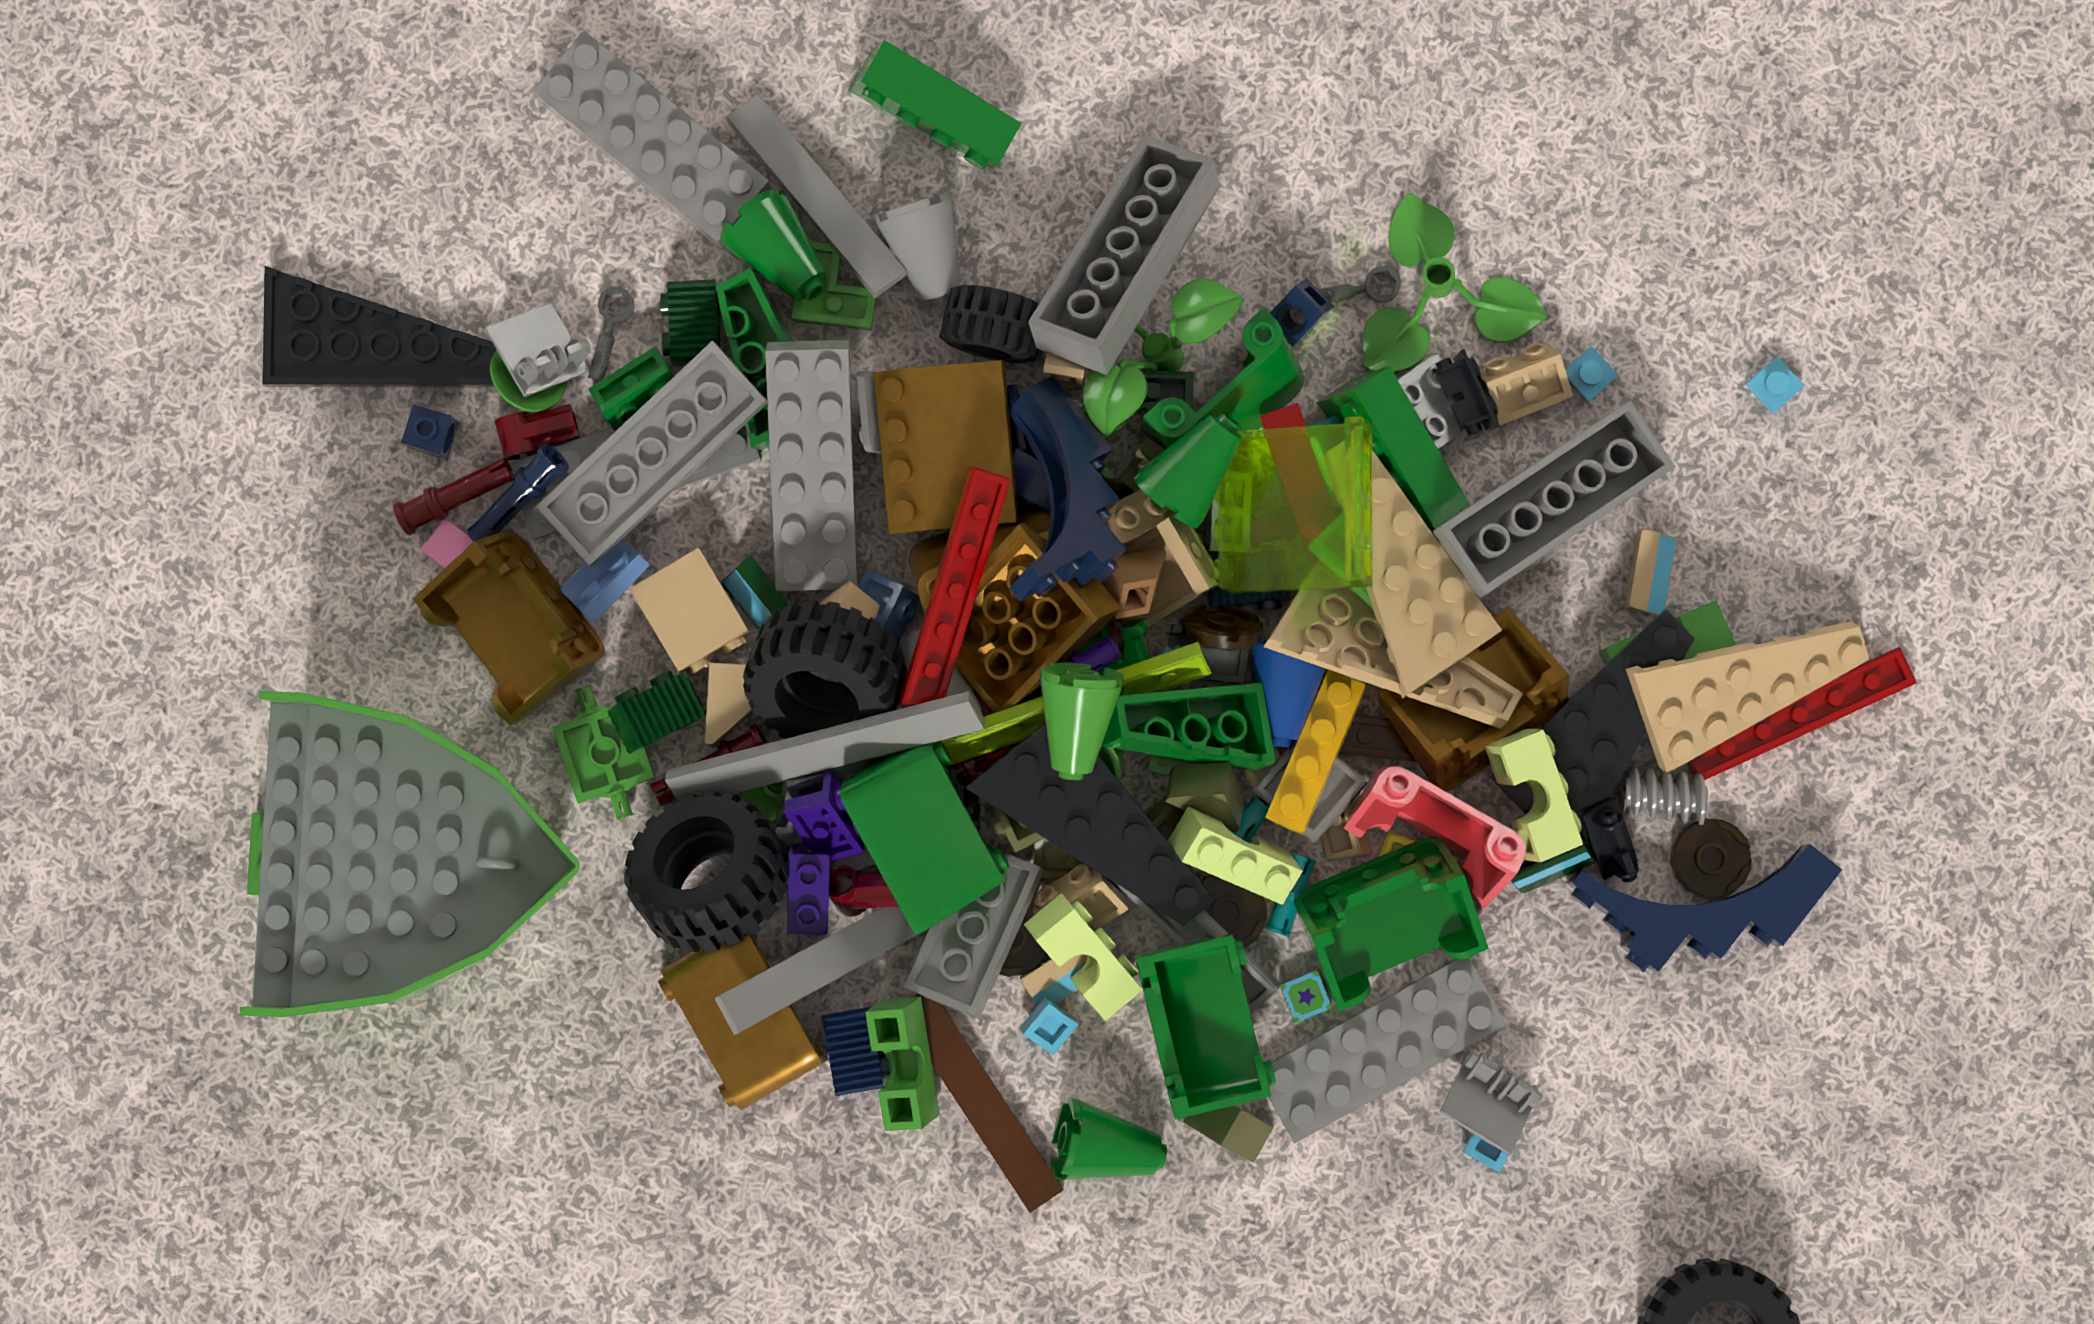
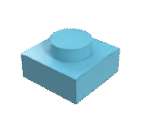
[1565,346,1618,404]
[1745,356,1804,414]
[1019,997,1079,1055]
[1462,1133,1509,1172]

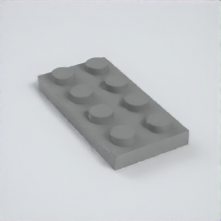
[904,848,1044,1019]

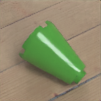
[1040,663,1124,780]

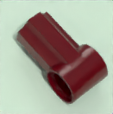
[494,404,580,461]
[829,865,899,917]

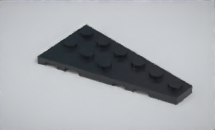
[262,266,496,387]
[1489,608,1695,841]
[965,721,1215,926]

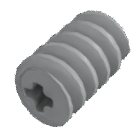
[1620,766,1708,825]

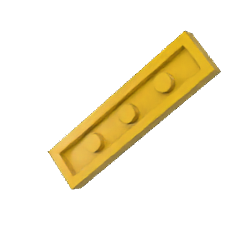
[1265,669,1366,835]

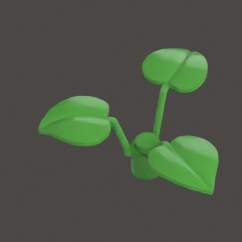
[1362,193,1547,373]
[1083,278,1244,436]

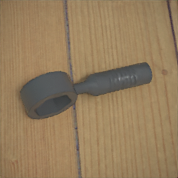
[1319,266,1401,303]
[588,287,635,382]

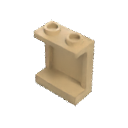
[1122,515,1224,629]
[629,547,751,676]

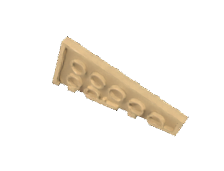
[1324,432,1502,699]
[1264,559,1523,729]
[1626,621,1870,773]

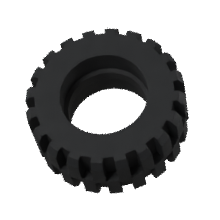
[743,600,907,739]
[624,791,789,952]
[1638,1258,1800,1324]

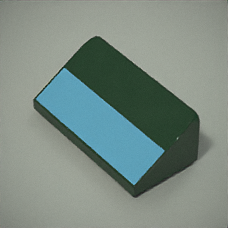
[721,555,790,630]
[1511,836,1595,893]

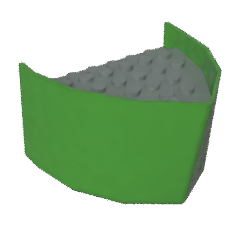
[240,691,580,1017]

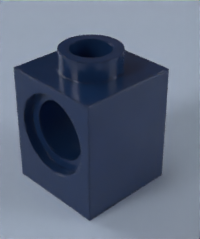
[1270,278,1335,347]
[401,404,460,460]

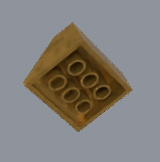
[873,360,1019,534]
[955,523,1122,713]

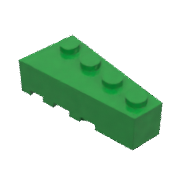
[849,40,1022,170]
[715,268,794,451]
[1316,366,1470,531]
[1102,683,1276,771]

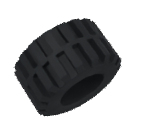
[939,285,1040,363]

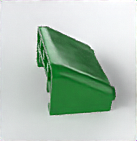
[1141,307,1304,449]
[840,741,1010,935]
[1294,837,1489,1011]
[1134,934,1276,1120]

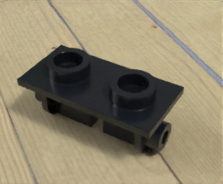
[1435,349,1498,437]
[1581,796,1639,883]

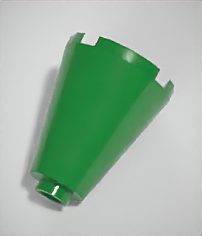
[720,189,827,301]
[1134,412,1242,529]
[1050,1097,1167,1180]

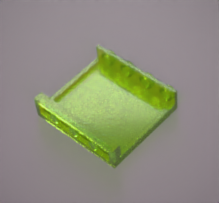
[1214,417,1373,594]

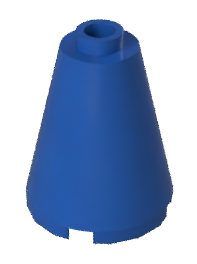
[1251,636,1326,748]

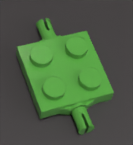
[553,685,656,820]

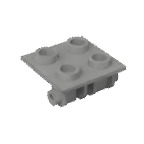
[485,303,591,397]
[1398,353,1465,450]
[1439,1052,1543,1156]

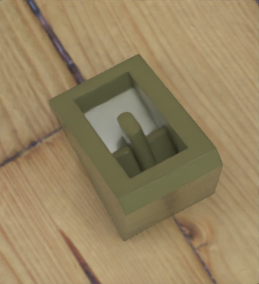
[1165,762,1245,833]
[1183,1105,1274,1163]

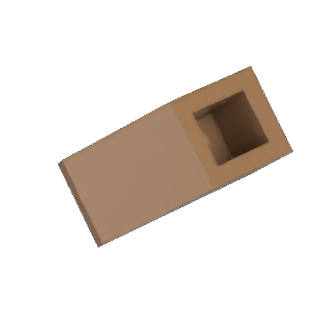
[1101,548,1166,619]

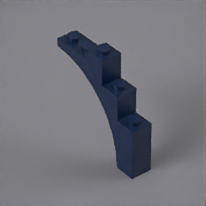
[1009,376,1127,601]
[1567,844,1843,973]

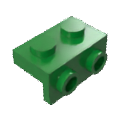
[588,346,674,431]

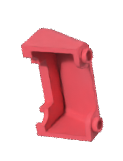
[1344,766,1526,909]

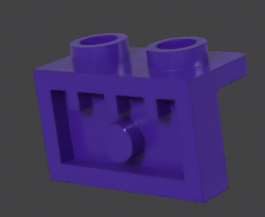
[784,772,865,861]
[787,843,830,935]

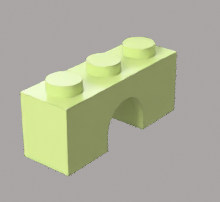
[1485,729,1583,862]
[1168,807,1303,905]
[1024,893,1143,1021]

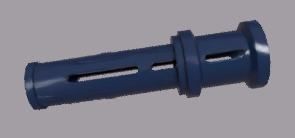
[467,444,569,542]

